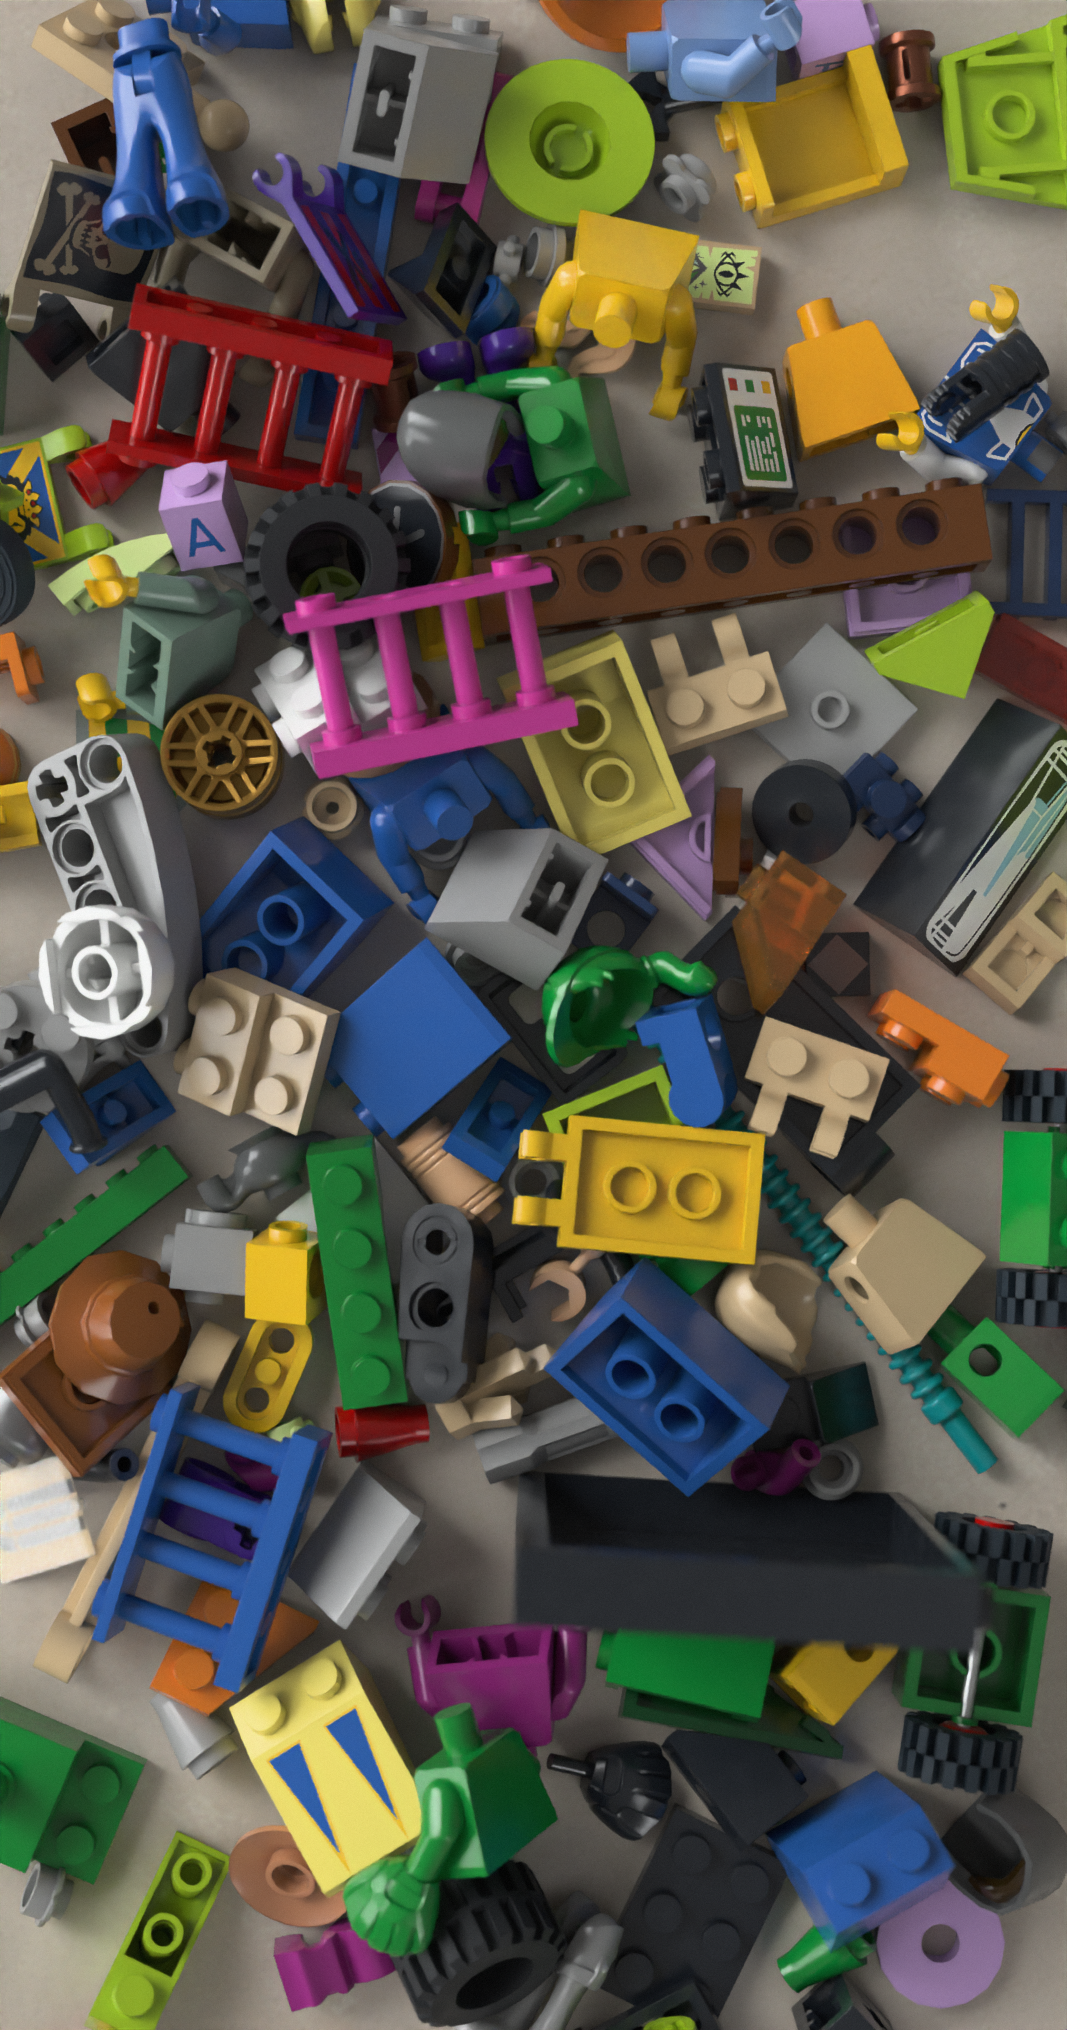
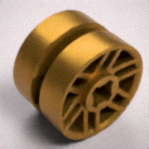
[160,694,285,820]

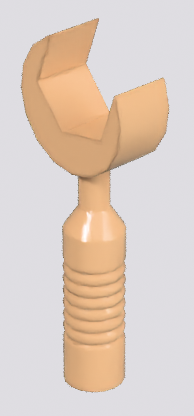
[529,1249,605,1322]

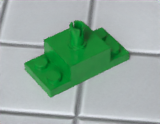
[0,1696,148,1885]

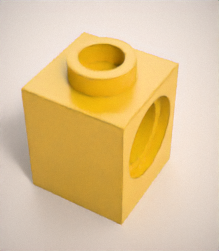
[245,1220,328,1326]

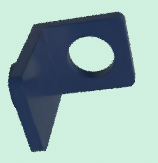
[571,871,659,951]

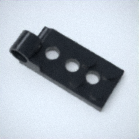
[652,905,921,1197]

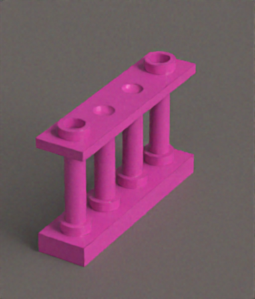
[283,554,579,779]

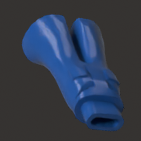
[102,18,229,250]

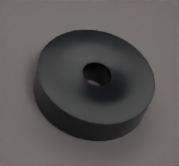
[752,759,857,864]

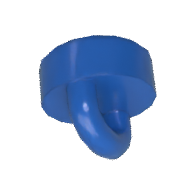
[464,275,520,346]

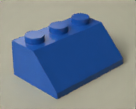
[543,1256,790,1497]

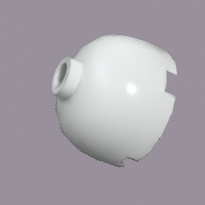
[39,904,175,1039]

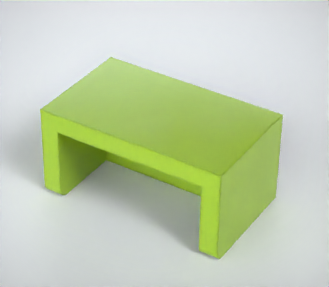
[542,1065,687,1167]

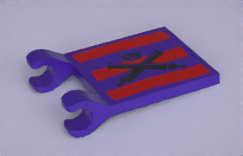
[252,152,407,326]

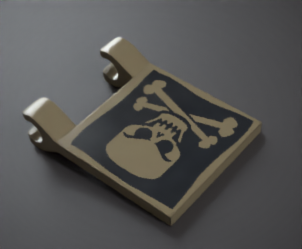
[0,159,159,340]

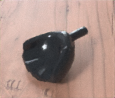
[546,1741,672,1841]

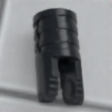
[920,329,1049,443]

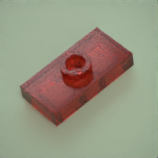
[974,613,1067,725]

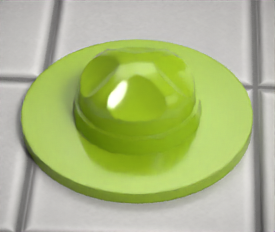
[484,59,655,227]

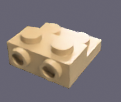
[173,967,341,1136]

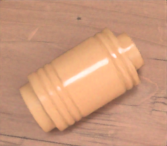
[397,1116,506,1224]

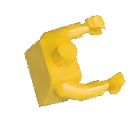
[527,209,699,421]

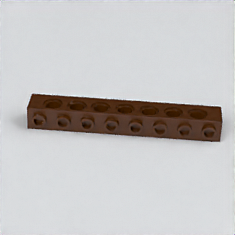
[472,477,993,646]

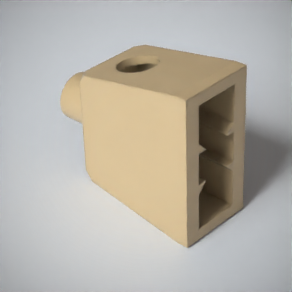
[823,1194,987,1355]

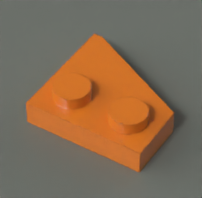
[149,1580,320,1717]

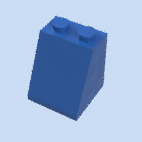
[324,937,512,1140]
[765,1770,955,1953]

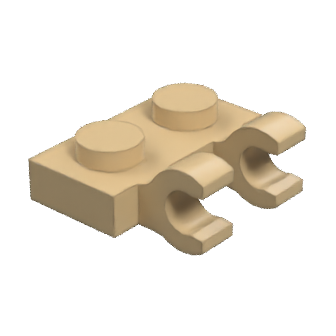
[647,612,789,756]
[744,1017,890,1159]

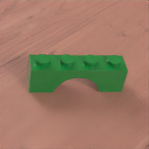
[306,1134,410,1411]

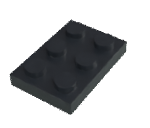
[600,1803,787,2030]

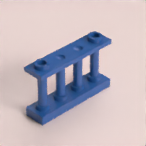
[91,1382,333,1694]

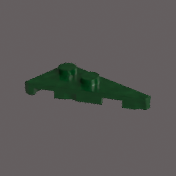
[618,1683,844,1760]

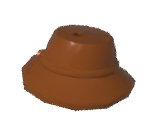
[48,1250,192,1405]

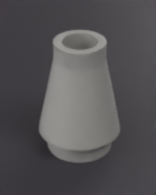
[150,1693,239,1780]

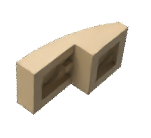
[963,871,1067,1015]

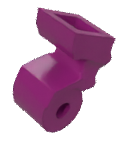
[273,1917,396,2012]

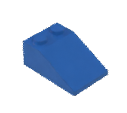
[200,816,394,998]

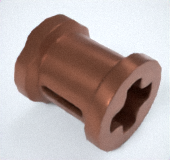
[878,30,941,113]
[372,351,419,433]

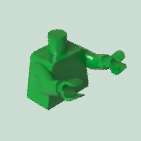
[433,365,631,546]

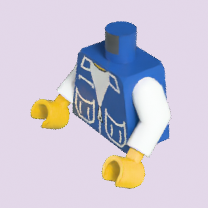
[876,284,1064,486]

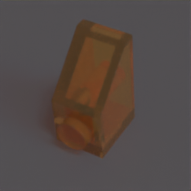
[732,850,847,1015]

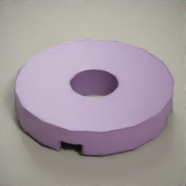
[874,1880,1005,2009]

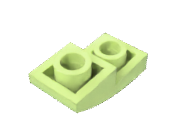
[47,533,181,616]

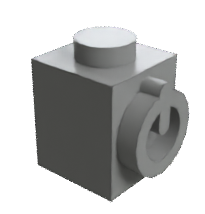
[161,1208,260,1305]

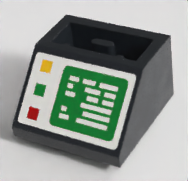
[687,362,799,521]

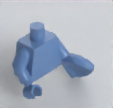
[626,0,803,102]

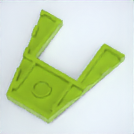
[937,14,1067,210]

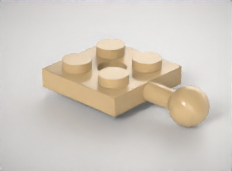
[31,0,250,152]

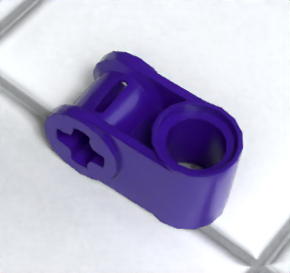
[159,1457,272,1560]

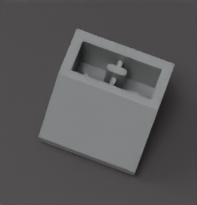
[337,20,499,184]
[424,828,609,991]
[288,1460,428,1630]

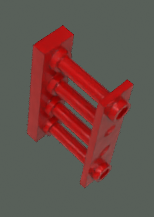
[106,283,393,494]

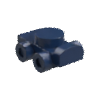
[843,752,926,842]

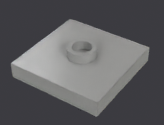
[752,622,918,775]

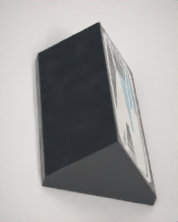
[852,698,1067,977]

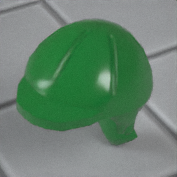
[541,945,718,1068]

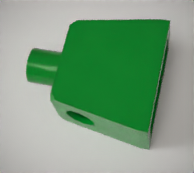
[927,1303,1065,1439]

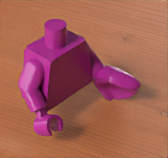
[394,1595,591,1757]

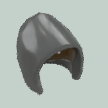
[396,390,525,510]
[940,1788,1067,1916]

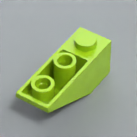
[84,1831,230,2030]

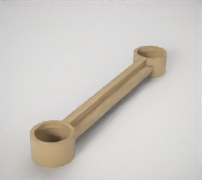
[33,1319,241,1684]

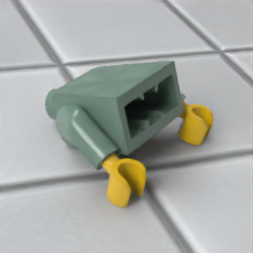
[75,554,253,730]

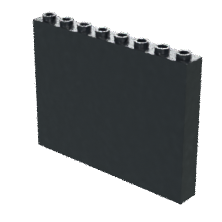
[513,1471,993,1653]

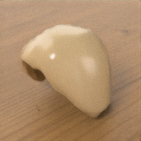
[714,1249,822,1375]

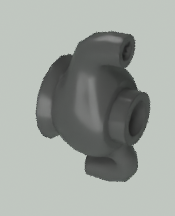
[196,1125,337,1213]

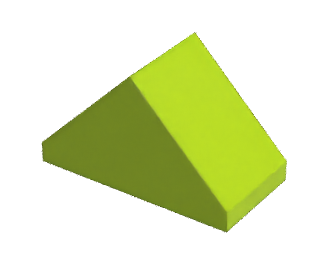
[864,590,995,699]

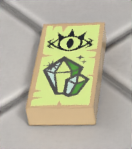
[688,240,762,315]

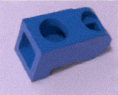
[635,994,738,1127]

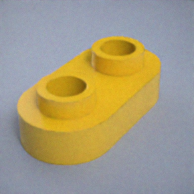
[223,1320,314,1433]

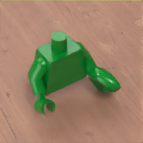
[343,1703,558,1957]

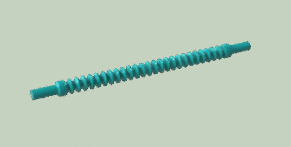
[632,1005,998,1474]

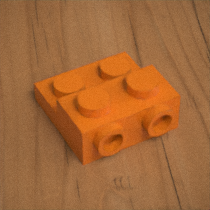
[866,989,1009,1108]

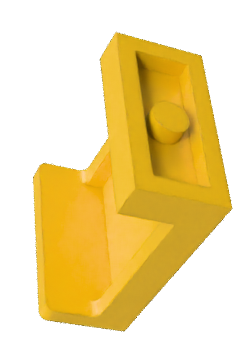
[714,45,909,229]

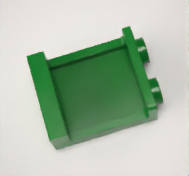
[595,1631,776,1724]

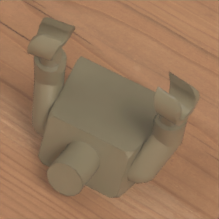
[152,185,315,388]

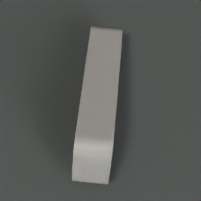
[27,733,203,1058]

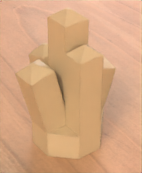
[435,1332,557,1440]

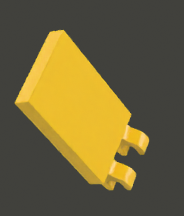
[512,1115,765,1266]

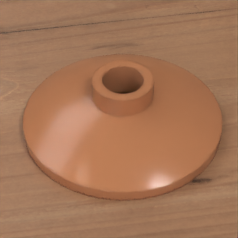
[228,1825,347,1927]

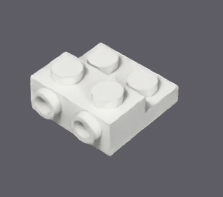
[251,634,427,773]

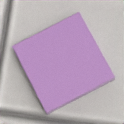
[838,517,972,640]

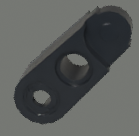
[399,1203,494,1404]

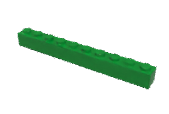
[0,1144,193,1327]

